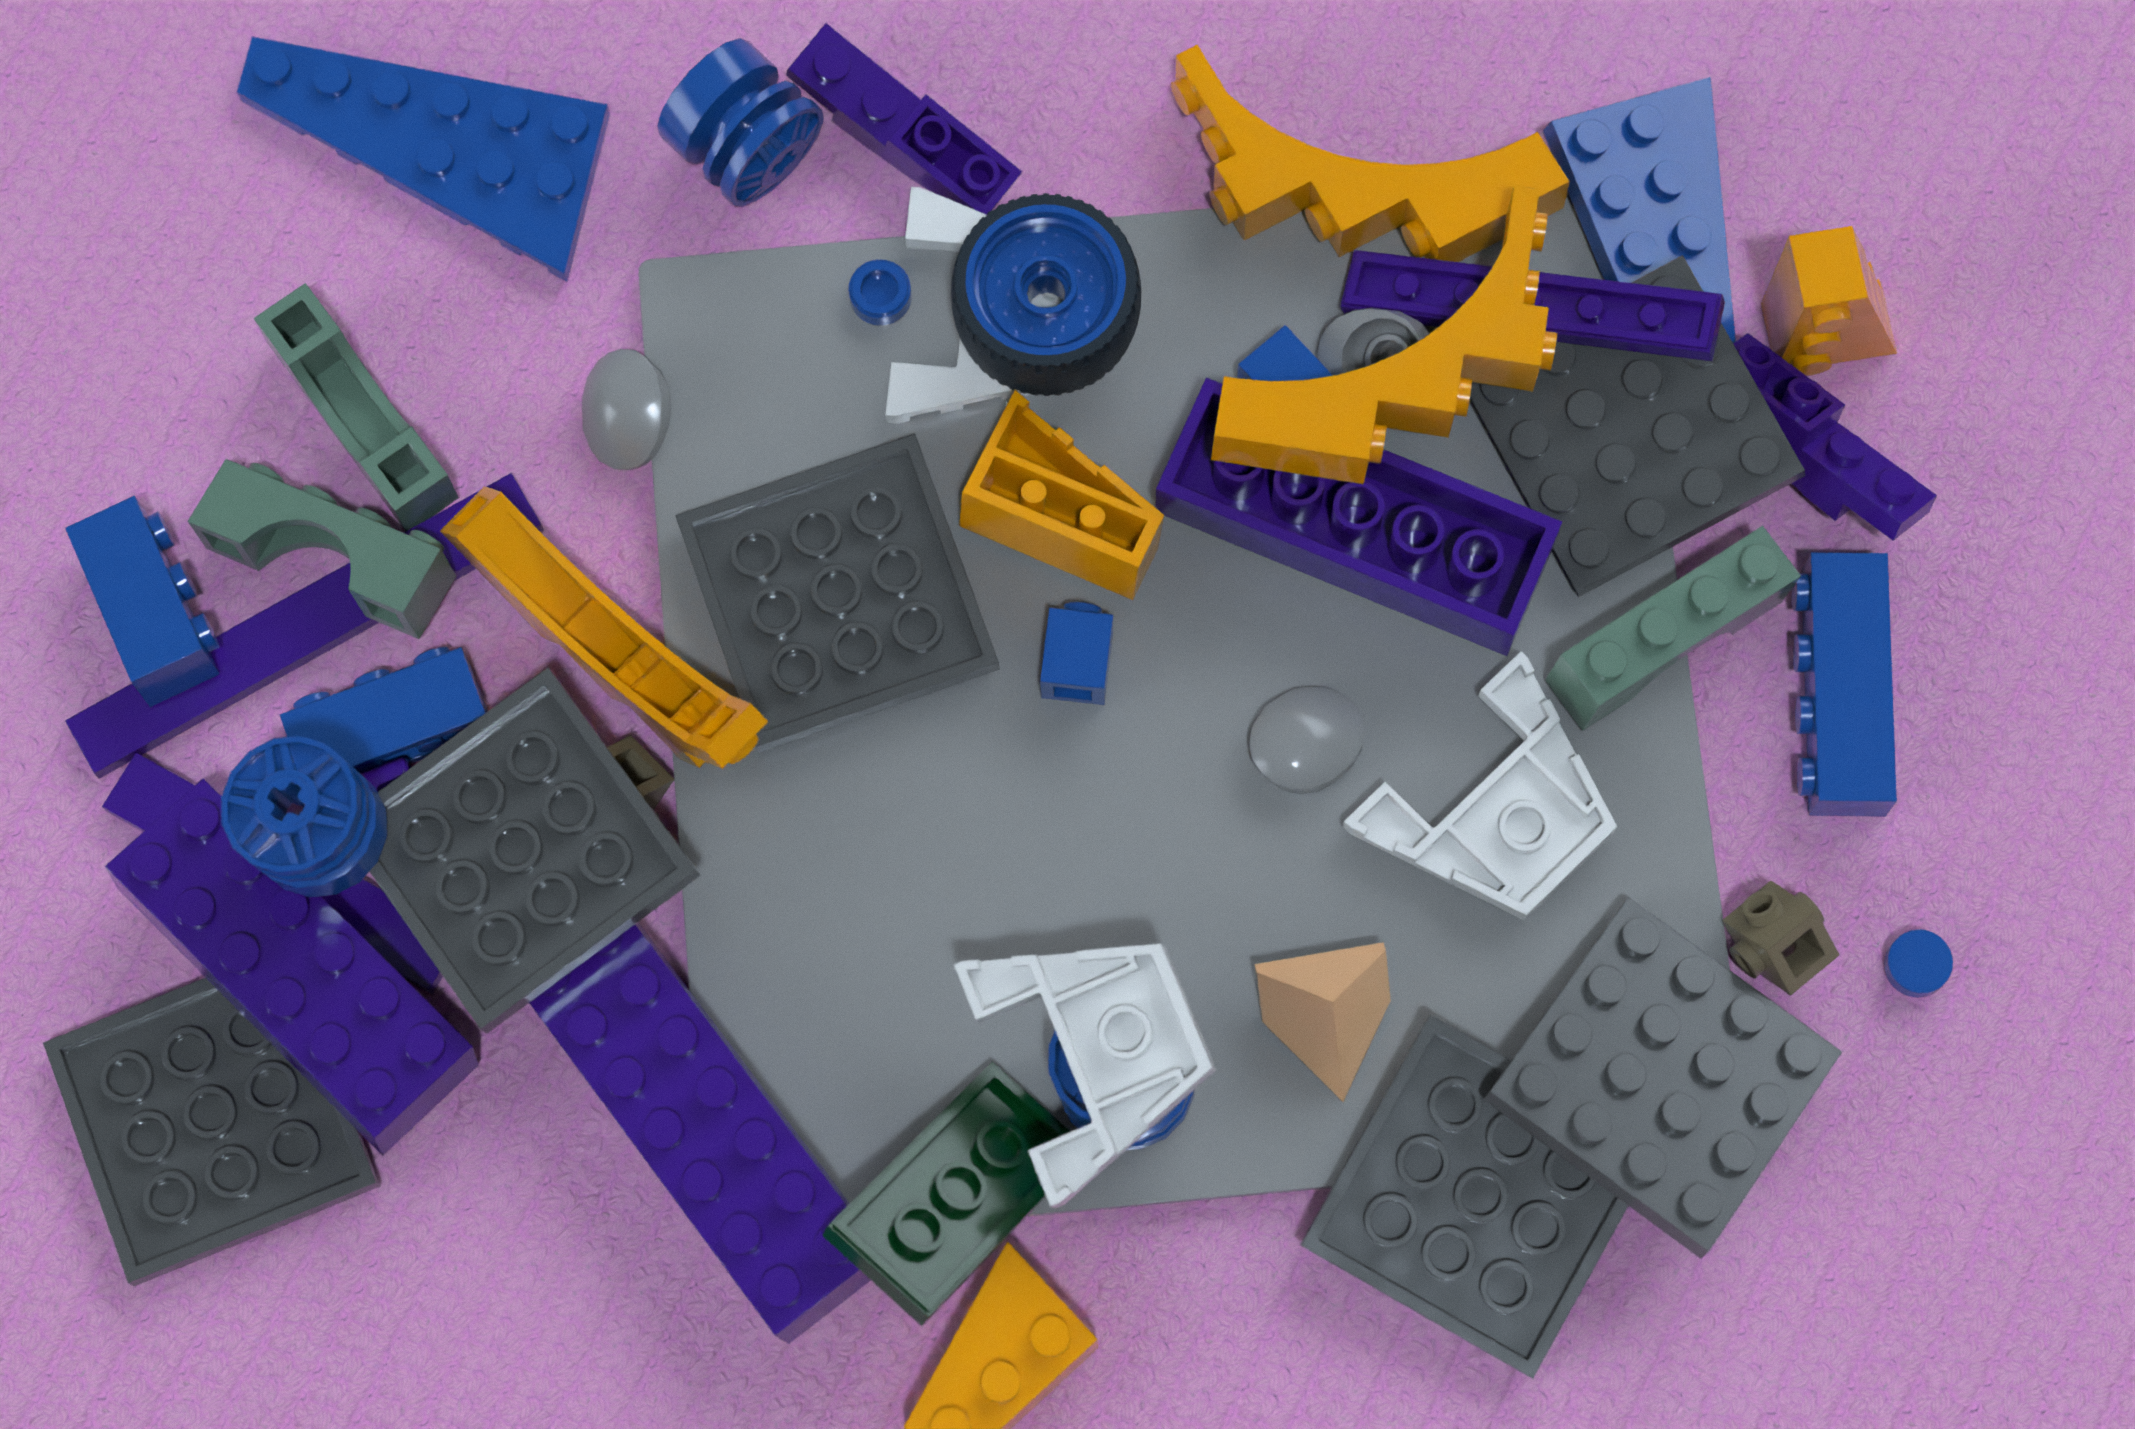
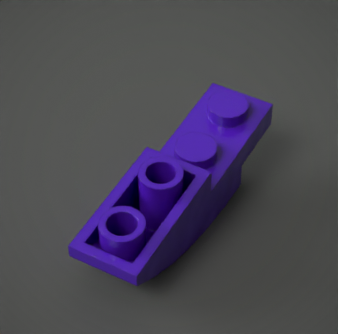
[786,23,1022,215]
[1733,333,1937,541]

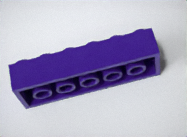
[1155,377,1562,656]
[105,779,479,1156]

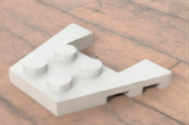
[885,187,1063,424]
[1343,651,1617,920]
[954,944,1216,1208]

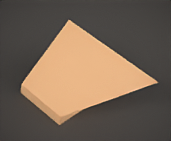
[1255,942,1391,1102]

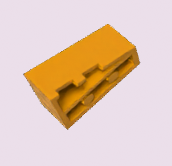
[1761,226,1897,376]
[959,390,1164,600]
[904,1241,1098,1429]

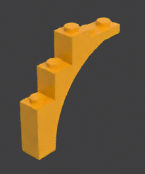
[1171,44,1570,262]
[1211,185,1557,484]
[440,486,768,769]

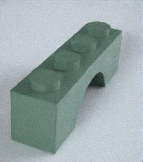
[253,283,459,531]
[188,459,456,639]
[1545,526,1801,731]

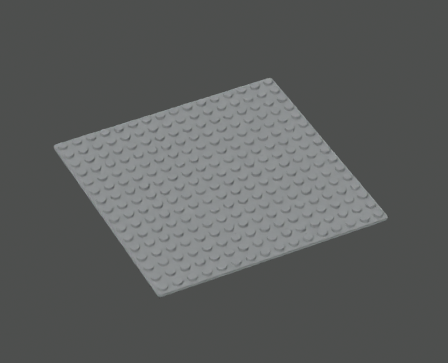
[638,191,1730,1217]

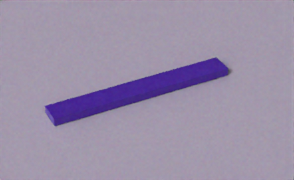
[65,473,544,779]

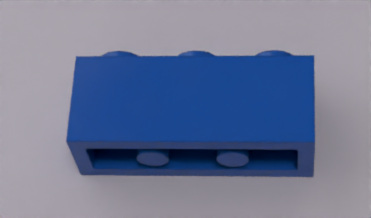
[65,495,220,707]
[279,647,488,773]

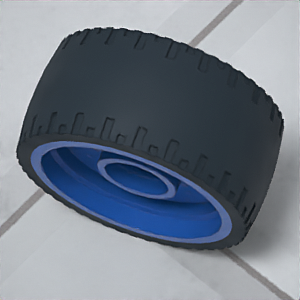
[951,193,1142,396]

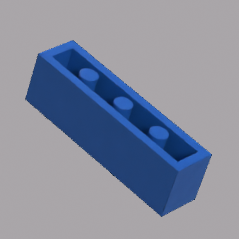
[1791,552,1897,817]

